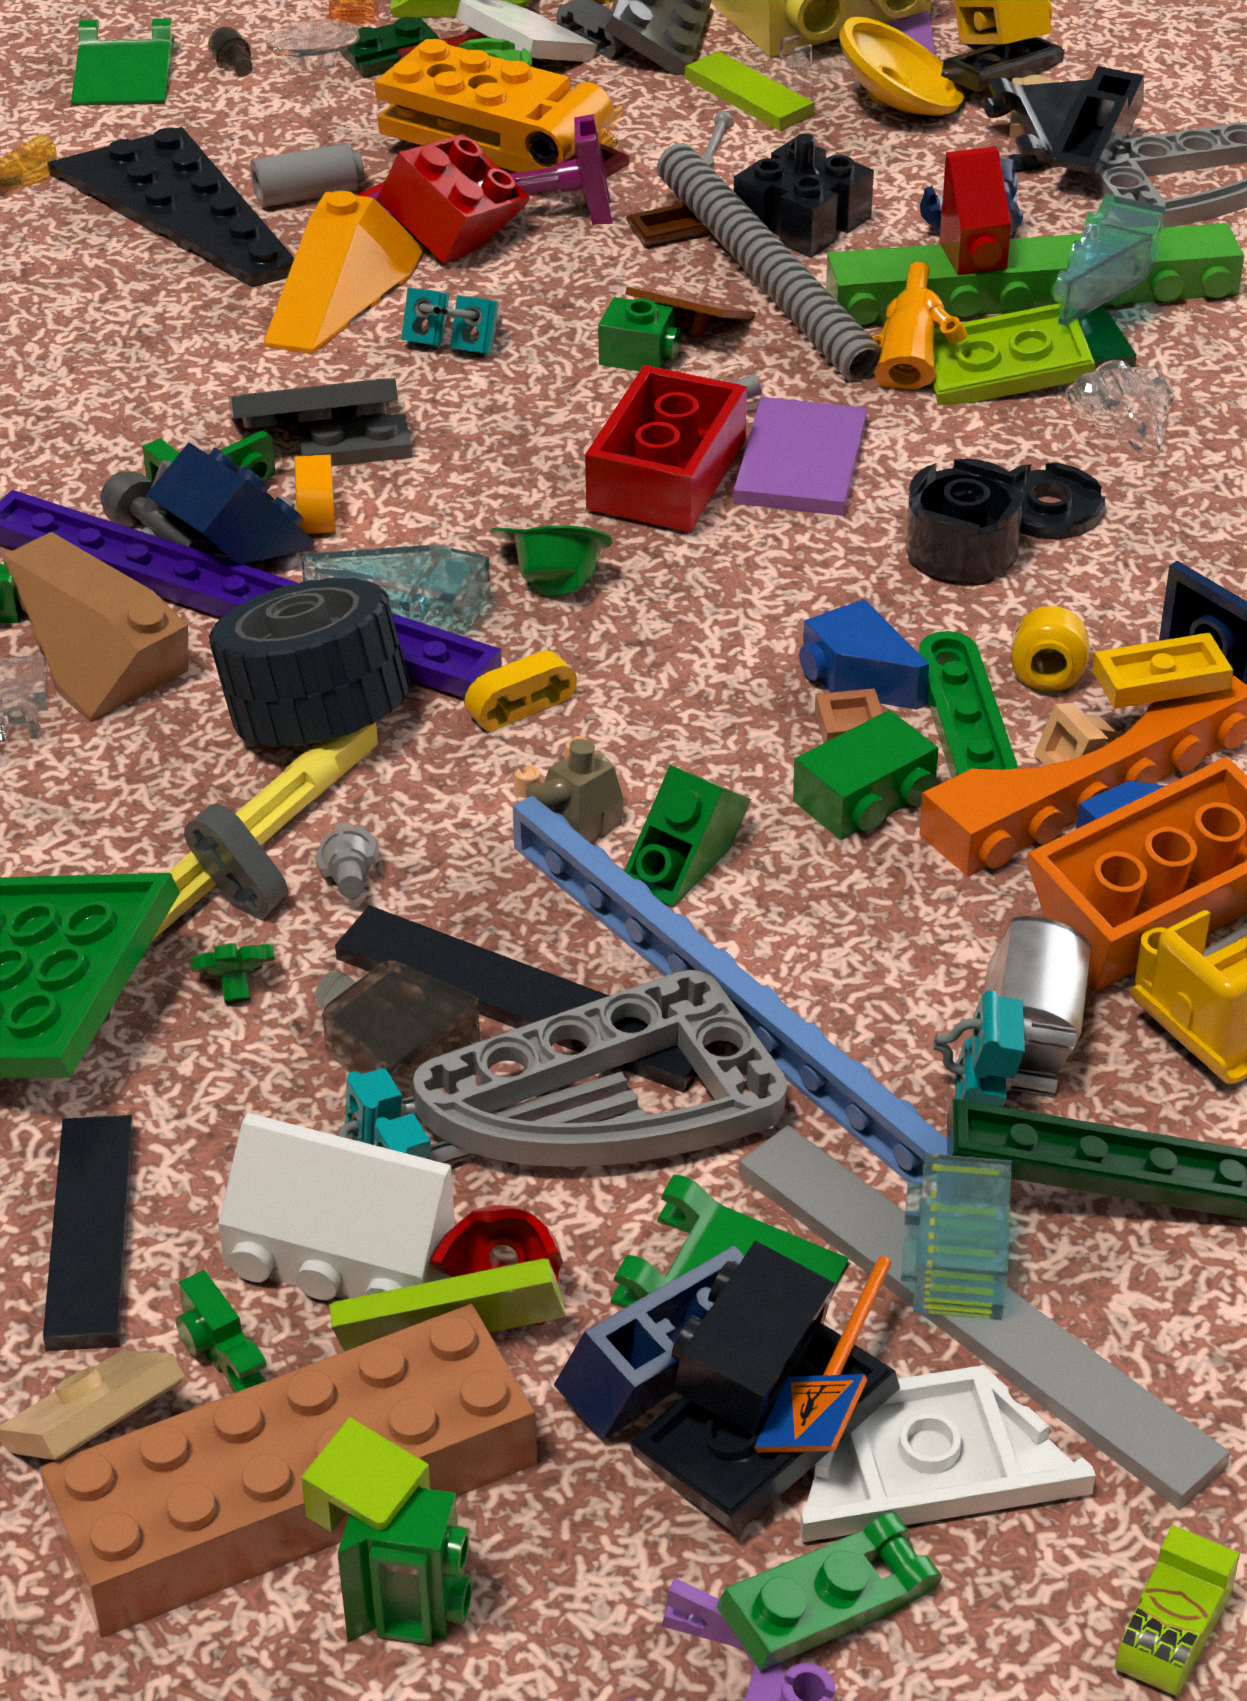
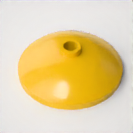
[839,17,964,116]

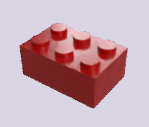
[585,365,747,532]

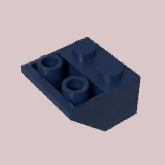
[146,442,315,564]

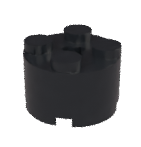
[905,458,1024,585]

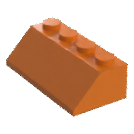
[1026,756,1247,992]

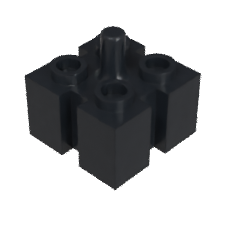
[733,133,874,258]

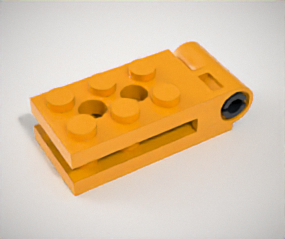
[374,39,613,173]

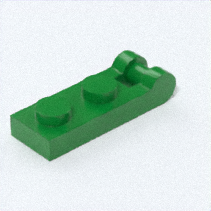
[716,1512,942,1671]

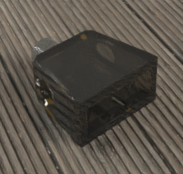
[314,960,480,1099]

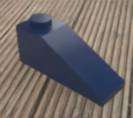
[554,1245,744,1440]

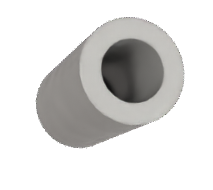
[250,143,365,209]

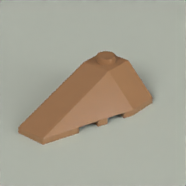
[3,532,188,722]

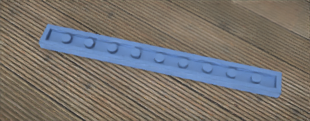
[513,795,973,1214]

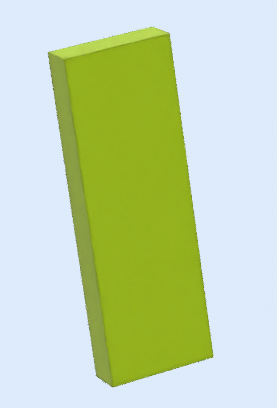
[685,51,815,131]
[329,1258,565,1351]

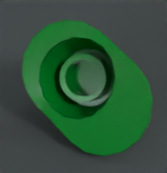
[489,525,613,597]

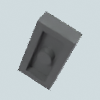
[297,413,412,466]

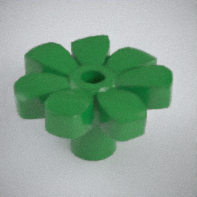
[190,943,275,1003]

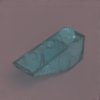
[1053,194,1166,326]

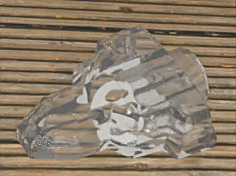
[1064,360,1174,459]

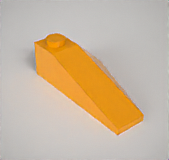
[263,191,424,354]

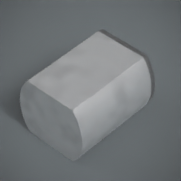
[983,916,1091,1075]

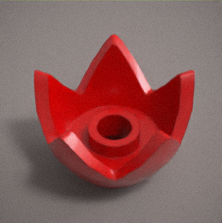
[430,1205,563,1325]

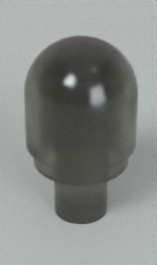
[208,26,253,77]

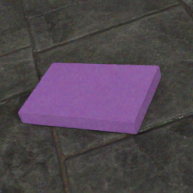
[733,397,867,516]

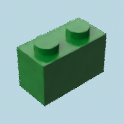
[793,709,939,840]

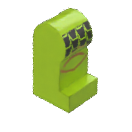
[1115,1524,1240,1696]

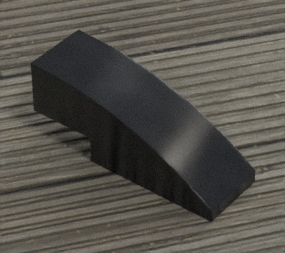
[1048,66,1144,175]

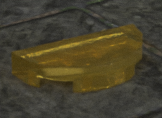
[0,133,58,187]

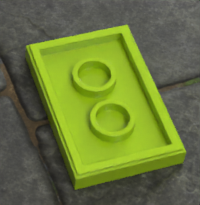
[931,301,1096,406]

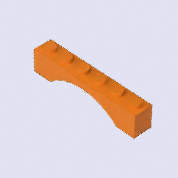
[919,674,1247,877]

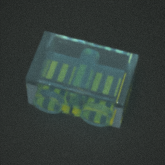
[901,1153,1012,1320]

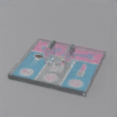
[733,34,854,91]

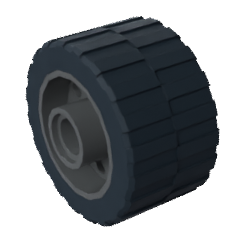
[209,577,410,747]

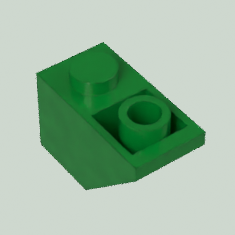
[624,765,752,907]

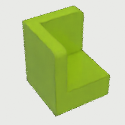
[301,1417,430,1532]

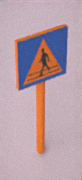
[754,1256,891,1453]

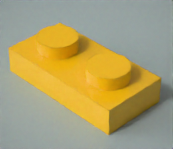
[1092,633,1233,709]

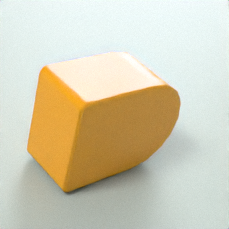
[294,454,336,535]

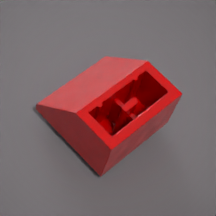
[377,134,530,264]

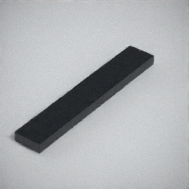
[335,905,715,1093]

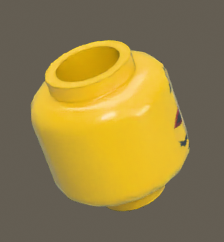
[1011,606,1089,692]

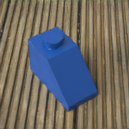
[799,599,929,710]

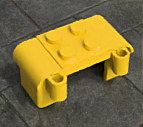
[1131,910,1247,1084]

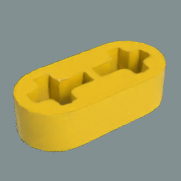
[464,650,577,732]

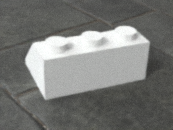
[218,1113,455,1300]

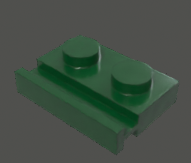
[337,17,439,79]

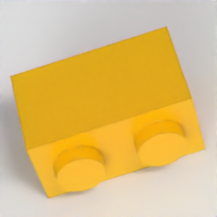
[954,0,1053,45]

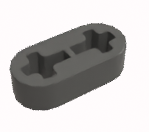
[556,0,630,59]
[184,803,288,920]

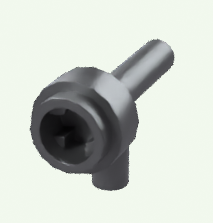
[100,460,205,551]

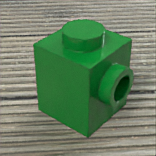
[598,297,681,371]

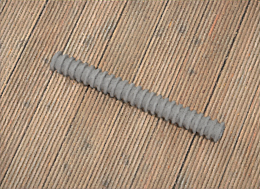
[657,143,882,382]

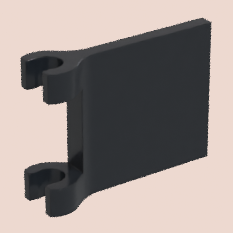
[981,78,1131,172]

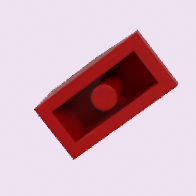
[939,146,1011,275]

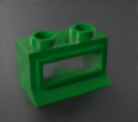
[337,1487,473,1645]

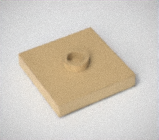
[0,1351,185,1460]

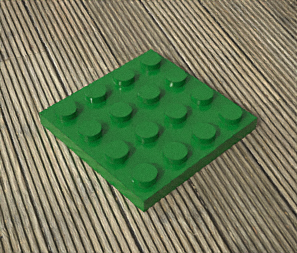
[0,873,180,1078]

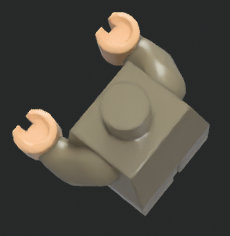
[514,736,623,844]

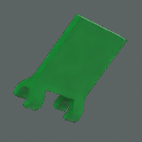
[71,18,175,106]
[610,1175,849,1308]

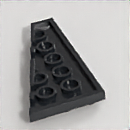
[47,127,294,288]

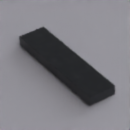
[43,1115,134,1351]

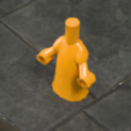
[872,262,967,390]

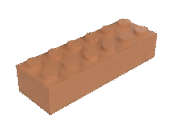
[39,1303,537,1638]

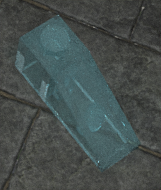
[301,544,491,637]

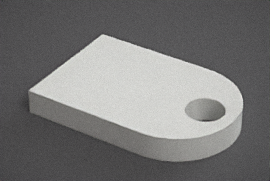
[456,0,597,62]

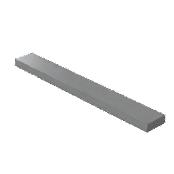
[739,1125,1230,1510]

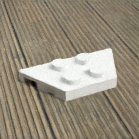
[800,1365,1096,1542]

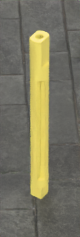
[151,723,378,942]

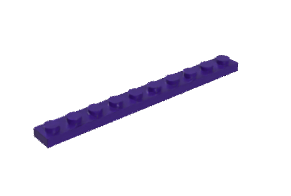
[0,490,502,698]

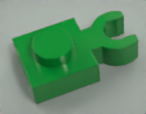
[175,1269,267,1393]

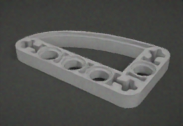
[1085,122,1247,230]
[413,970,787,1167]

